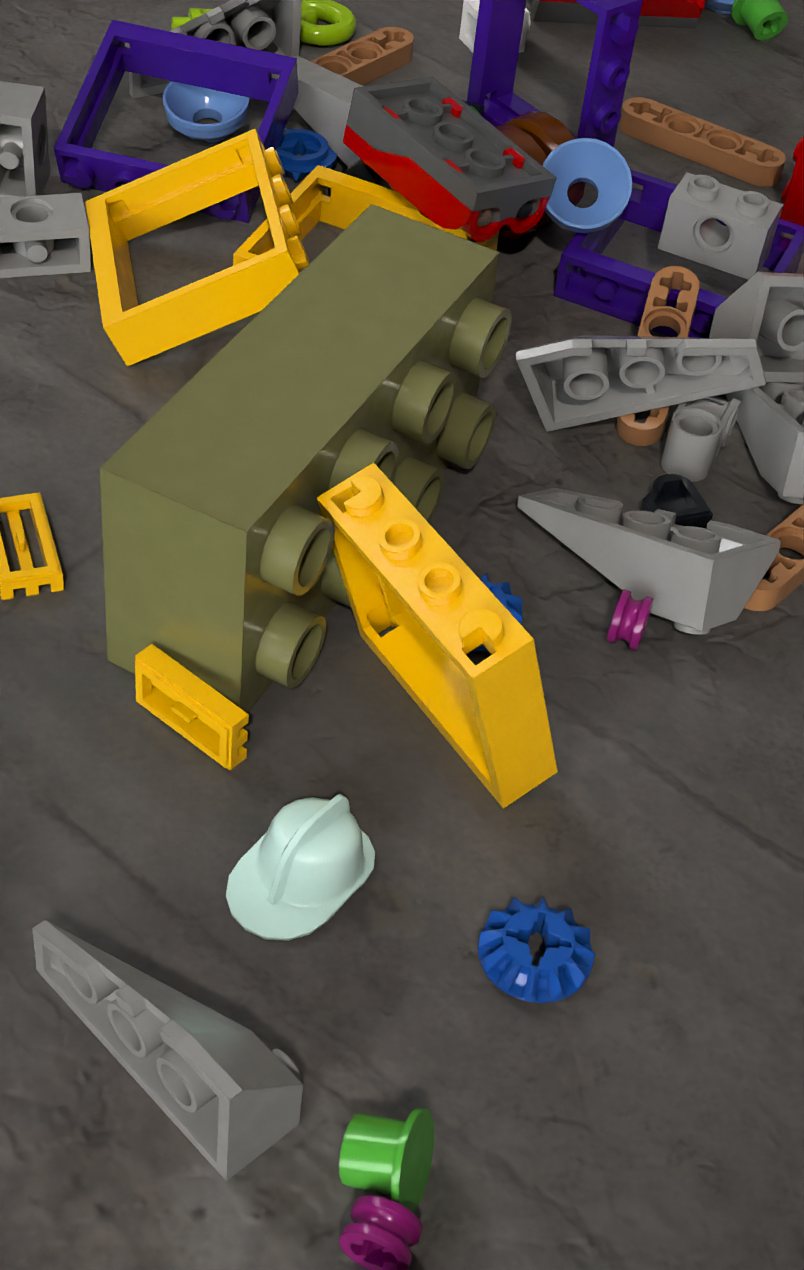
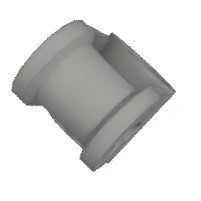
[660,397,742,482]

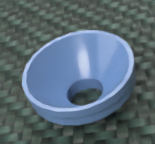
[163,81,250,143]
[543,138,632,233]

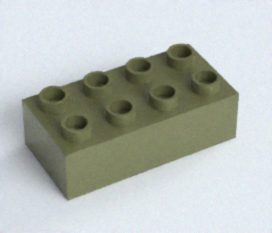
[100,204,512,713]

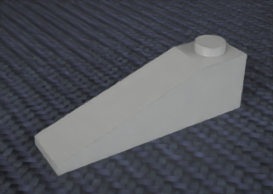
[272,56,363,167]
[709,272,804,383]
[516,335,766,432]

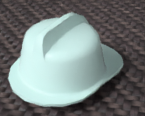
[226,794,375,941]

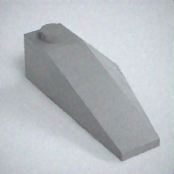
[129,0,302,98]
[725,382,804,504]
[517,488,781,634]
[32,920,303,1181]

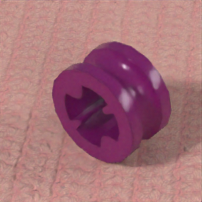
[607,589,654,651]
[339,1195,423,1270]

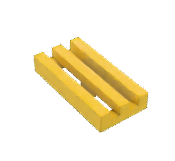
[0,492,64,600]
[135,644,249,771]

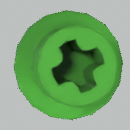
[731,0,788,41]
[339,1107,434,1213]

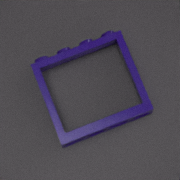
[467,0,643,147]
[54,20,298,223]
[554,169,804,338]

